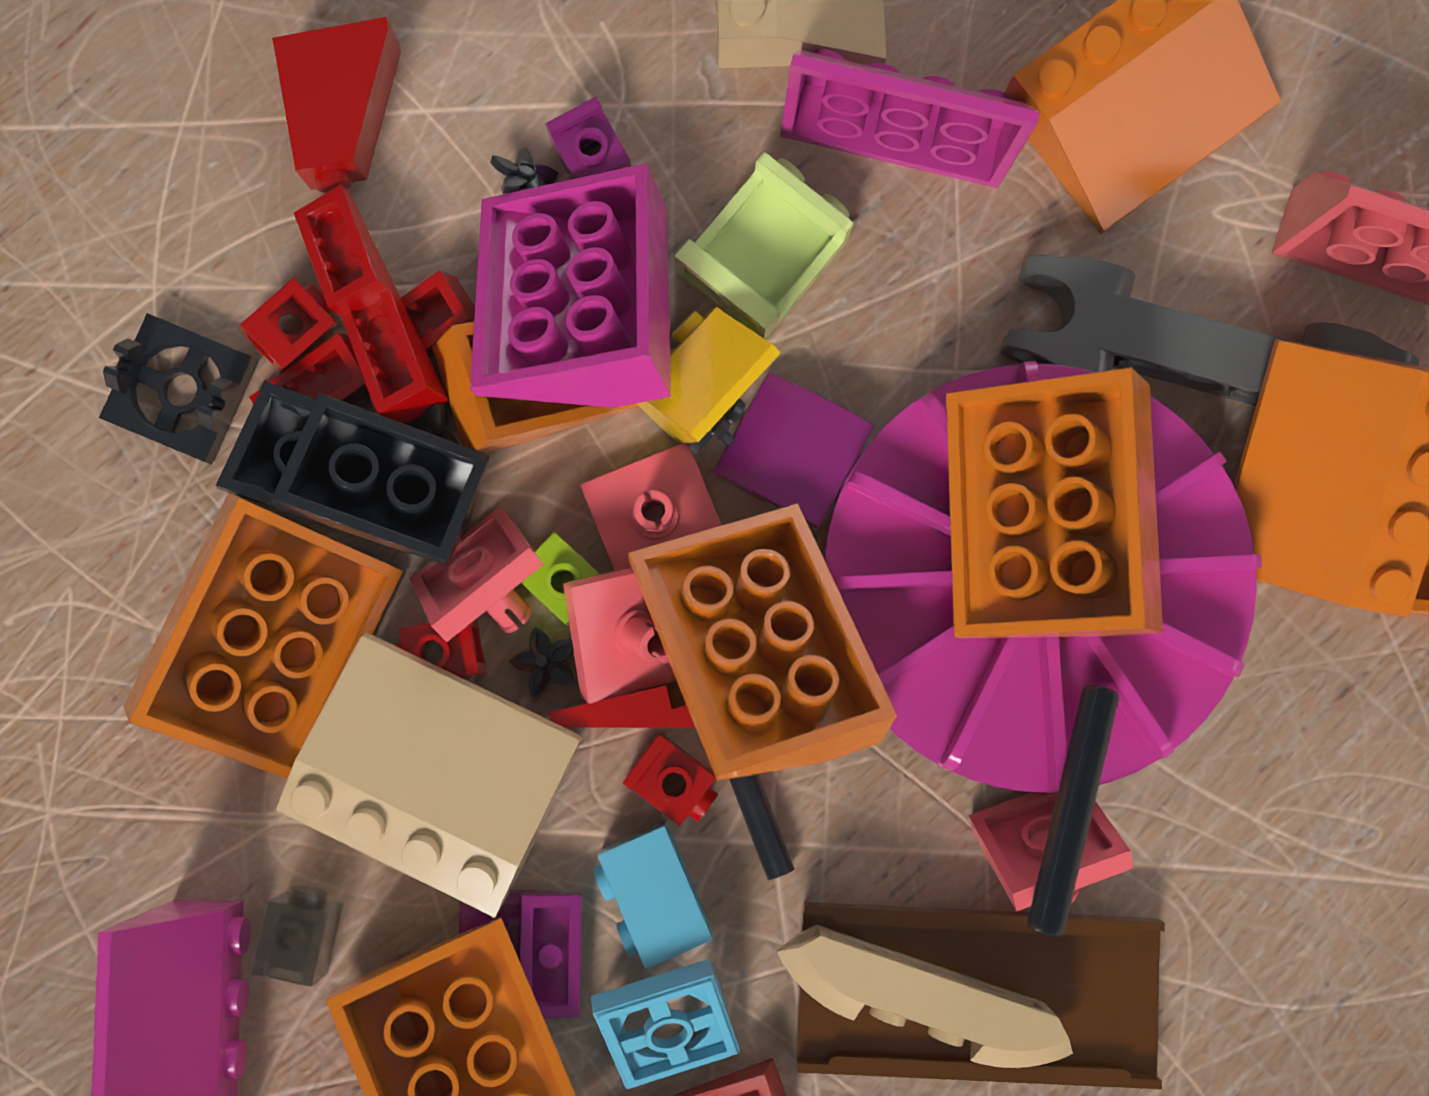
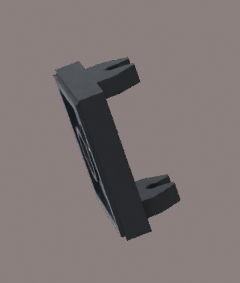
[99,313,258,465]

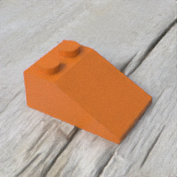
[432,322,639,453]

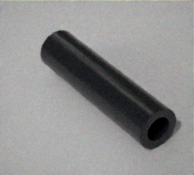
[729,774,795,880]

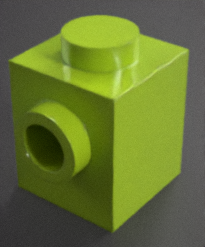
[521,532,600,626]

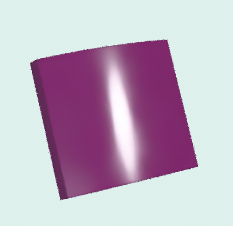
[712,373,875,528]
[459,890,582,1019]

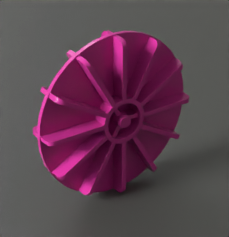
[824,361,1262,792]

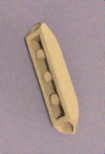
[776,924,1073,1068]

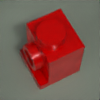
[239,278,336,374]
[392,618,487,679]
[622,732,718,826]

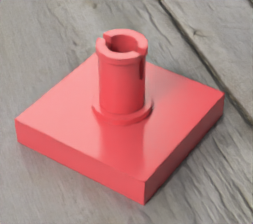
[580,443,722,571]
[409,506,544,642]
[563,568,677,704]
[968,792,1133,911]

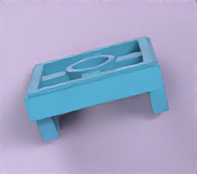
[590,959,740,1089]

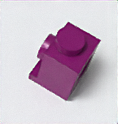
[545,97,631,179]

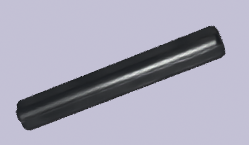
[1027,685,1119,936]

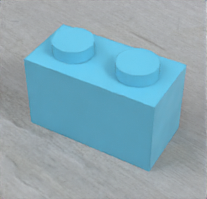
[593,820,713,970]

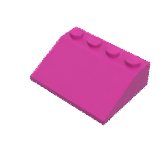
[780,49,1040,188]
[470,163,671,408]
[91,900,251,1096]

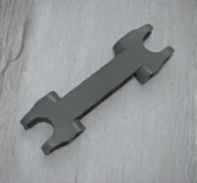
[1000,255,1420,406]

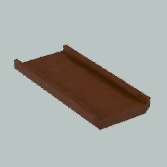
[796,902,1165,1089]

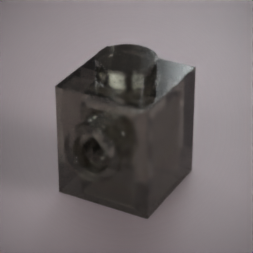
[251,886,343,987]

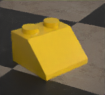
[636,307,781,444]

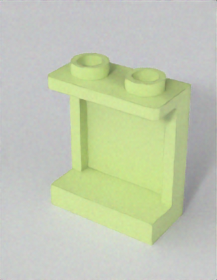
[674,152,854,339]

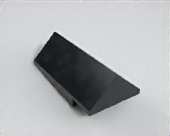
[216,381,490,566]

